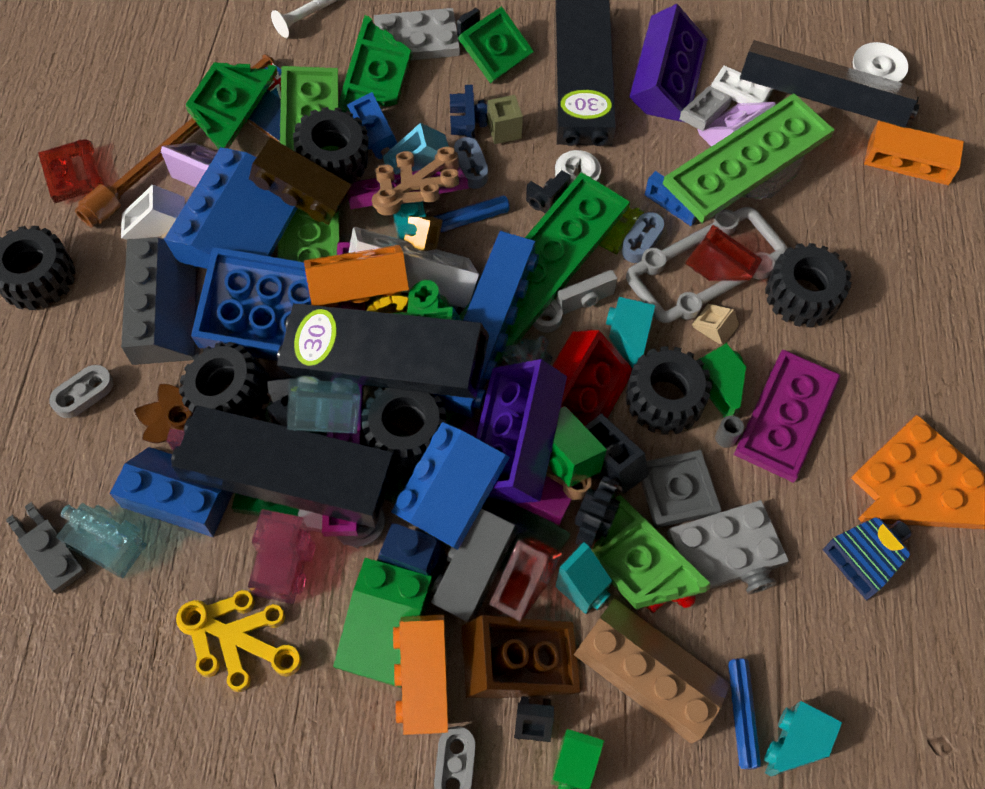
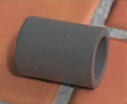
[715,416,744,448]

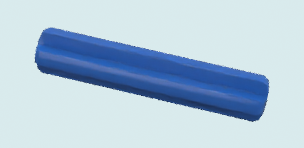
[433,195,510,233]
[728,658,761,770]

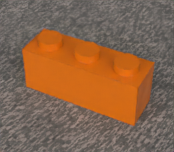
[864,121,964,185]
[304,245,409,307]
[393,615,448,735]

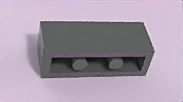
[431,508,520,622]

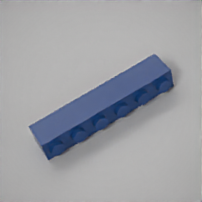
[434,231,539,418]

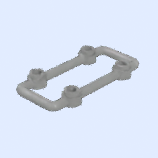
[626,207,788,323]

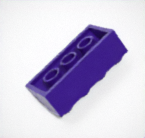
[629,4,708,122]
[476,359,567,503]

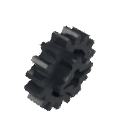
[575,476,621,549]

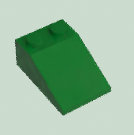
[333,558,433,688]

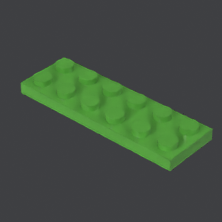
[663,93,834,223]

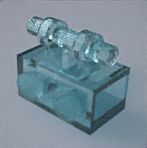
[287,376,361,433]
[56,503,147,579]

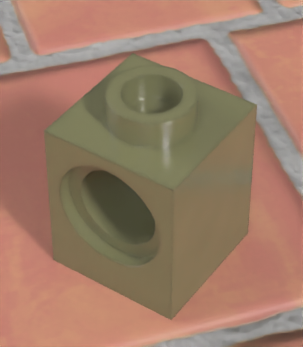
[487,95,523,144]

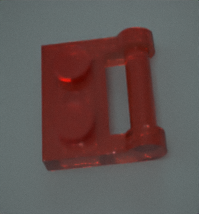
[38,139,106,204]

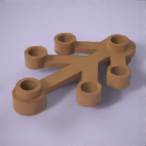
[372,146,459,215]

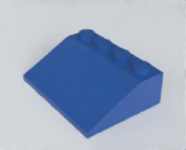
[164,147,298,269]
[191,247,319,361]

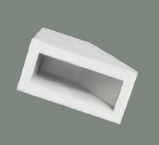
[121,185,185,240]

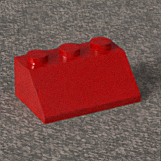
[552,330,633,426]

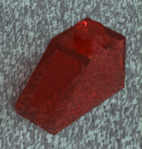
[685,225,763,281]
[490,538,562,621]

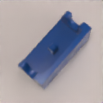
[347,92,397,159]

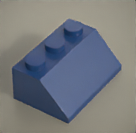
[391,422,510,550]
[110,447,233,537]

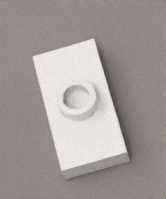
[711,65,773,103]

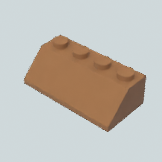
[574,598,730,744]

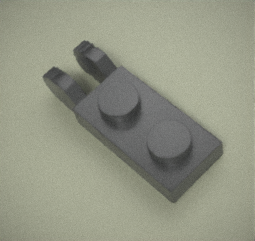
[6,502,86,594]

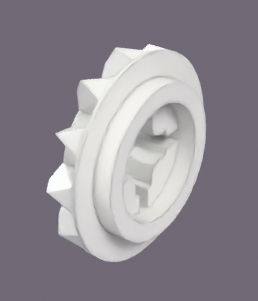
[555,150,601,184]

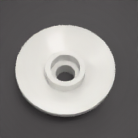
[852,42,908,82]

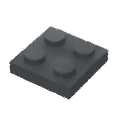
[641,450,721,528]

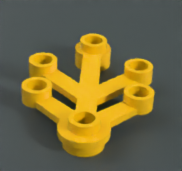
[176,590,302,692]

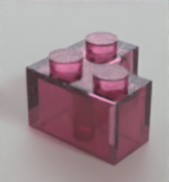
[248,509,315,604]

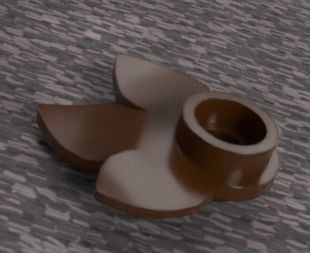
[134,384,193,443]

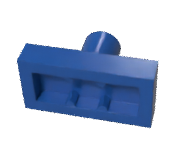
[645,171,698,226]

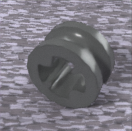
[741,566,776,594]

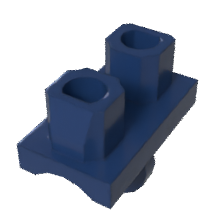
[450,85,487,139]

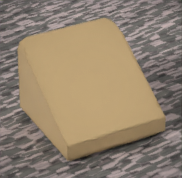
[692,303,739,345]

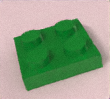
[458,6,534,84]

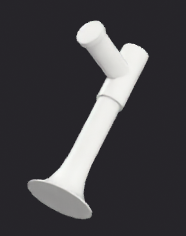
[271,0,338,38]

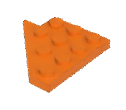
[851,415,985,529]

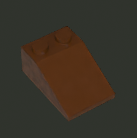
[462,615,580,699]

